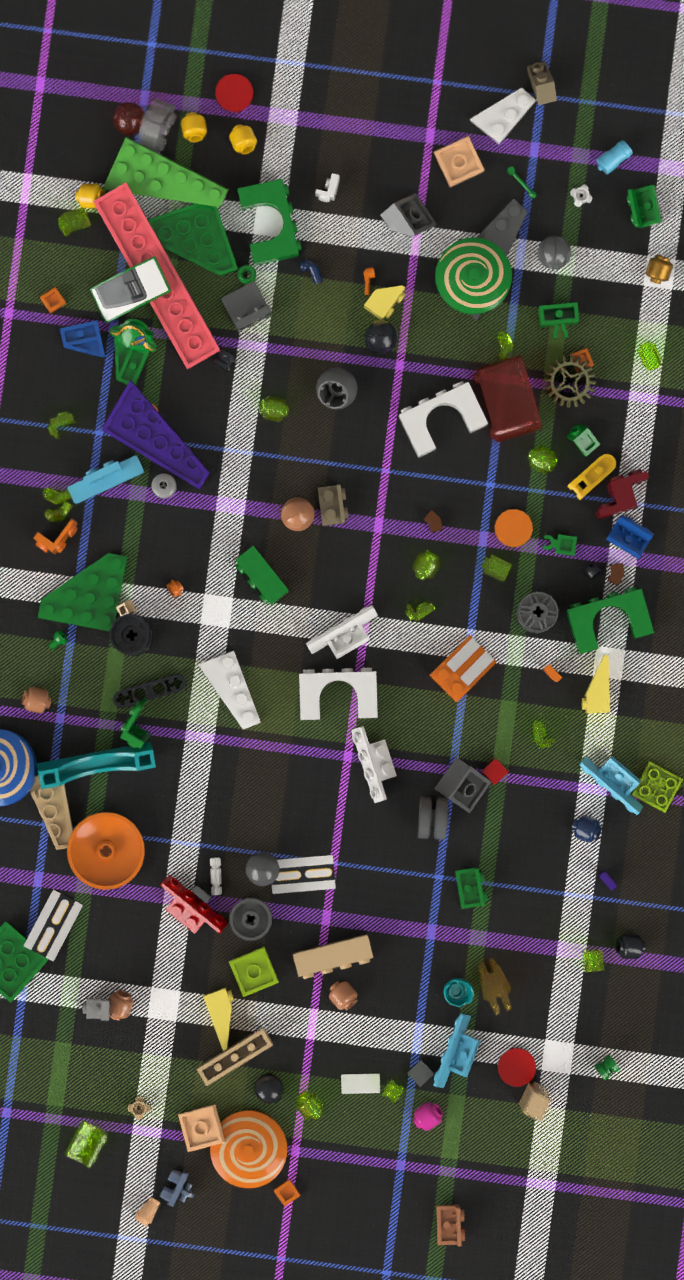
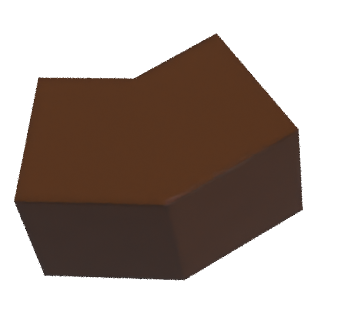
[423,510,443,533]
[607,563,624,586]

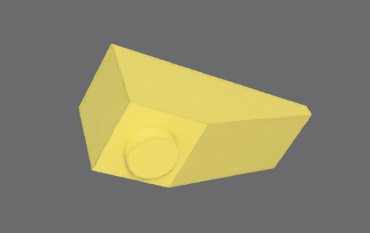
[582,655,610,713]
[203,987,234,1051]

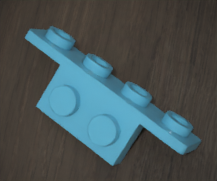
[68,455,144,504]
[579,756,643,815]
[434,1013,481,1088]

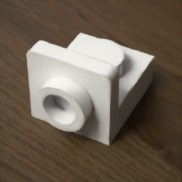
[315,173,340,202]

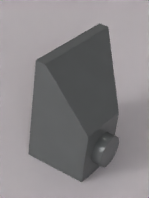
[381,193,437,237]

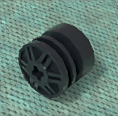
[109,614,154,656]

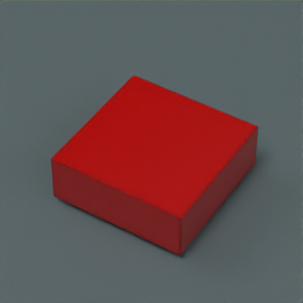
[482,758,508,785]

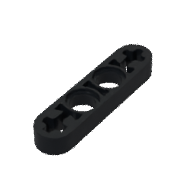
[113,675,186,708]

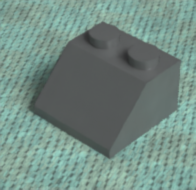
[435,757,491,813]

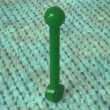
[507,167,537,198]

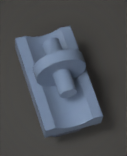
[160,1169,195,1207]

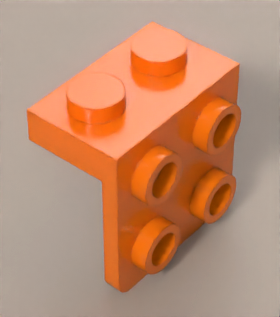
[34,519,78,555]

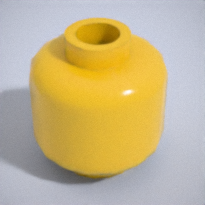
[181,112,207,142]
[229,125,257,154]
[75,184,105,208]

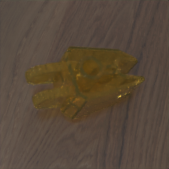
[479,958,511,1014]

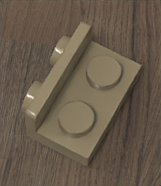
[318,484,349,526]

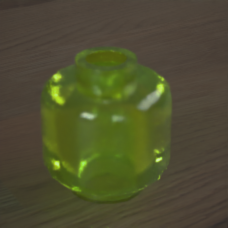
[259,395,289,422]
[528,446,557,474]
[412,551,440,580]
[296,1091,324,1120]

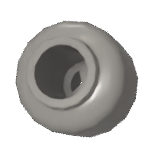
[151,473,177,499]

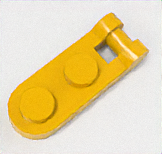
[567,454,616,500]

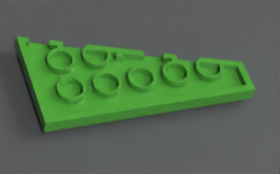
[103,137,229,207]

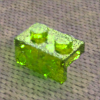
[65,1120,107,1168]

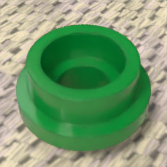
[237,265,257,284]

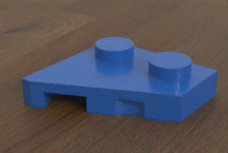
[60,320,105,358]

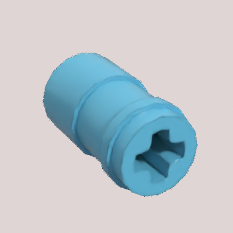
[596,140,633,175]

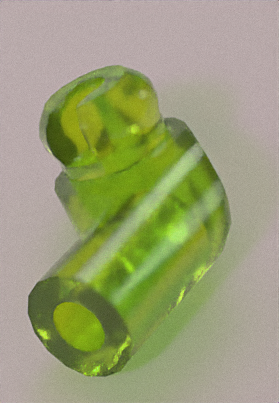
[497,331,514,361]
[44,501,73,522]

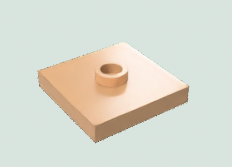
[434,136,485,187]
[178,1104,225,1152]

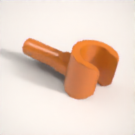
[364,268,375,295]

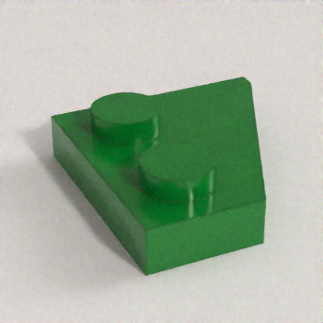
[114,339,149,385]

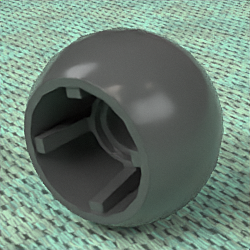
[316,367,358,410]

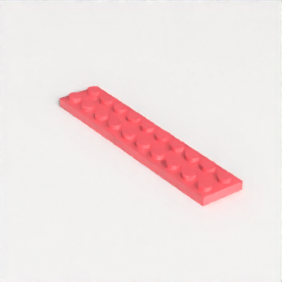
[93,183,220,369]

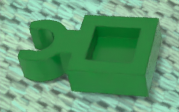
[542,534,577,556]

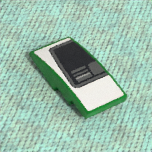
[90,256,172,324]

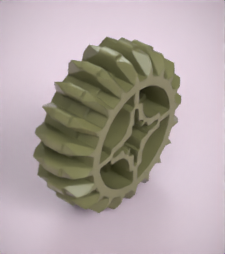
[544,356,596,407]

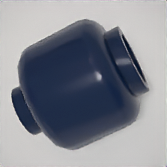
[572,815,602,843]

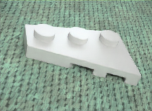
[470,88,536,145]

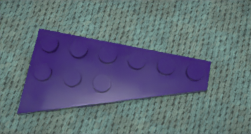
[102,380,210,489]

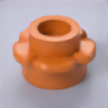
[167,580,184,598]

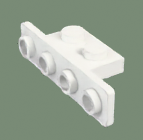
[306,605,378,659]
[351,726,397,803]

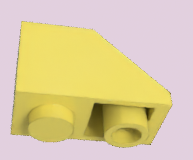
[364,285,406,320]

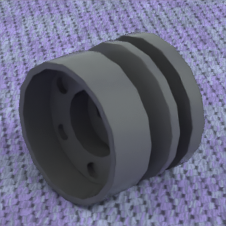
[516,592,559,633]

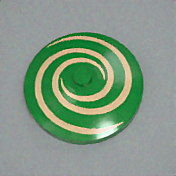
[435,237,512,315]

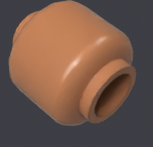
[22,686,51,714]
[329,982,357,1010]
[109,990,133,1020]

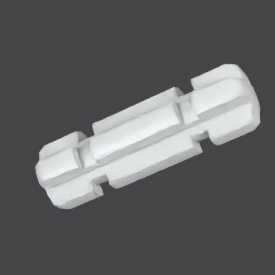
[210,857,222,895]

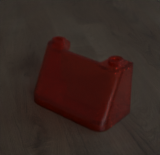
[473,354,542,443]

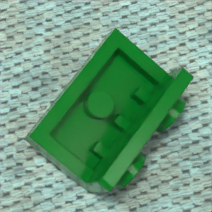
[627,185,663,228]
[455,867,488,909]

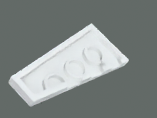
[198,651,261,729]

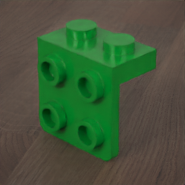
[120,697,151,749]

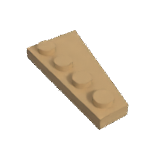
[30,775,73,850]

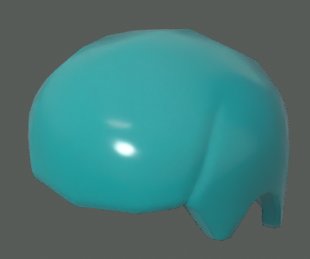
[443,978,474,1007]

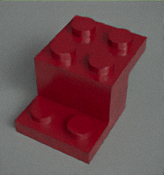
[595,469,649,520]

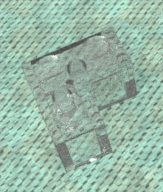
[137,98,176,153]

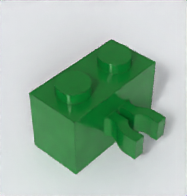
[538,302,579,339]

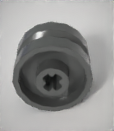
[418,796,449,840]
[230,897,272,941]

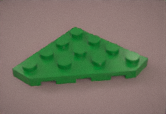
[148,204,238,276]
[38,553,128,631]

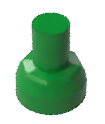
[48,630,69,650]

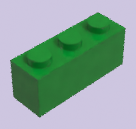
[235,546,289,606]

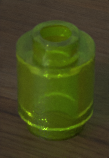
[638,341,662,371]

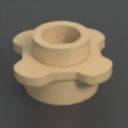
[128,1096,151,1120]

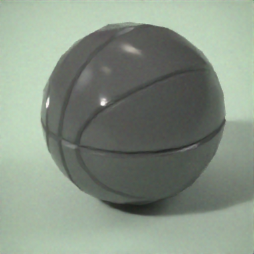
[538,235,571,269]
[246,852,279,886]

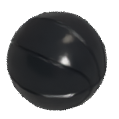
[364,320,398,354]

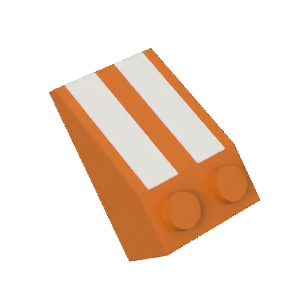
[429,635,496,702]

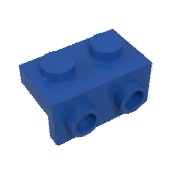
[606,515,654,559]

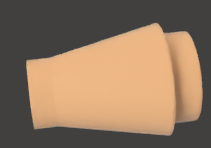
[134,1197,160,1227]

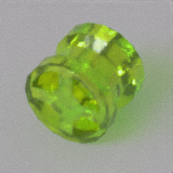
[381,1079,405,1103]

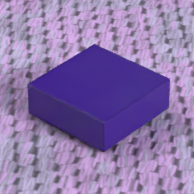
[598,871,617,891]

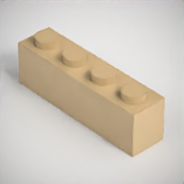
[293,934,373,979]
[196,1027,273,1086]
[519,1082,551,1122]

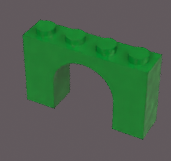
[238,179,302,266]
[566,586,654,654]

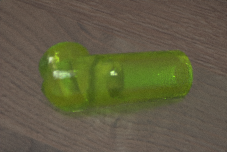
[42,487,72,504]

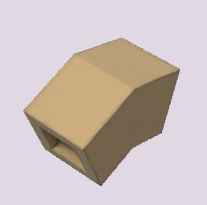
[116,600,137,616]

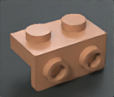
[436,1204,465,1246]

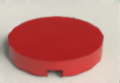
[215,74,253,113]
[498,1048,536,1087]

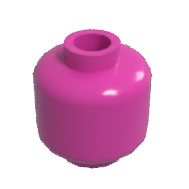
[413,1102,443,1131]

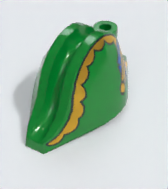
[109,319,157,352]

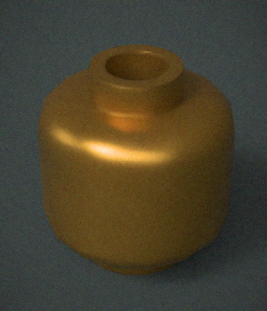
[646,255,673,284]

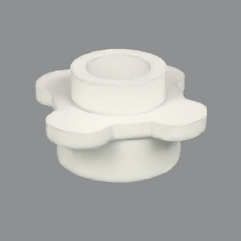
[570,185,592,207]

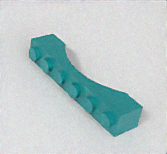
[36,742,156,789]

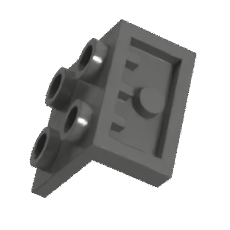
[221,281,272,332]

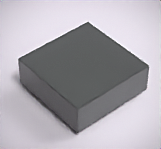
[192,886,211,903]
[407,1060,434,1087]

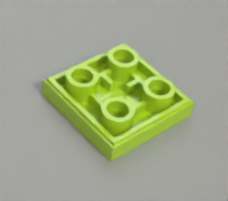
[631,761,683,813]

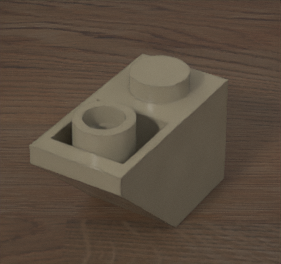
[527,62,557,105]

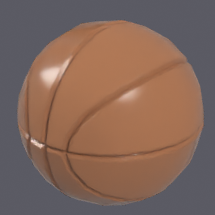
[281,497,315,531]

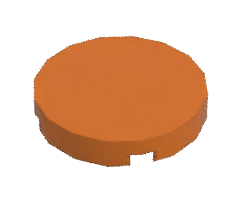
[494,509,533,547]

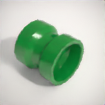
[594,1054,620,1081]

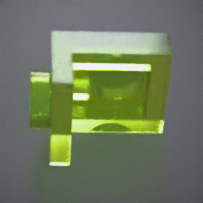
[48,411,75,439]

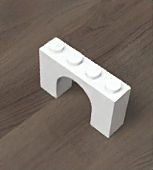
[399,381,488,458]
[299,668,378,720]

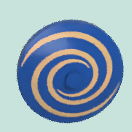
[0,729,37,806]

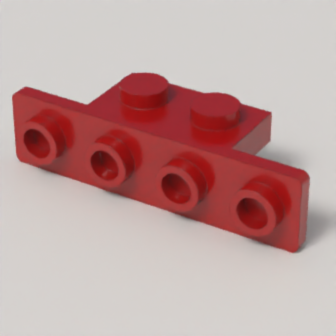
[161,875,228,934]

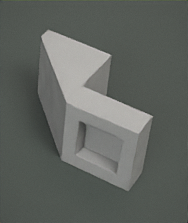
[83,998,110,1020]

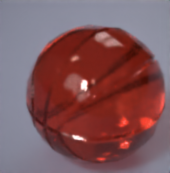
[113,102,146,136]

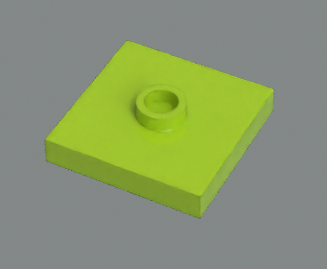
[229,947,279,997]

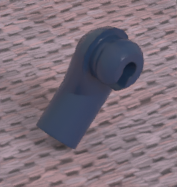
[299,259,323,284]

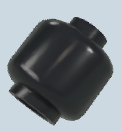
[615,934,646,959]

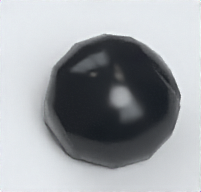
[254,1073,284,1104]

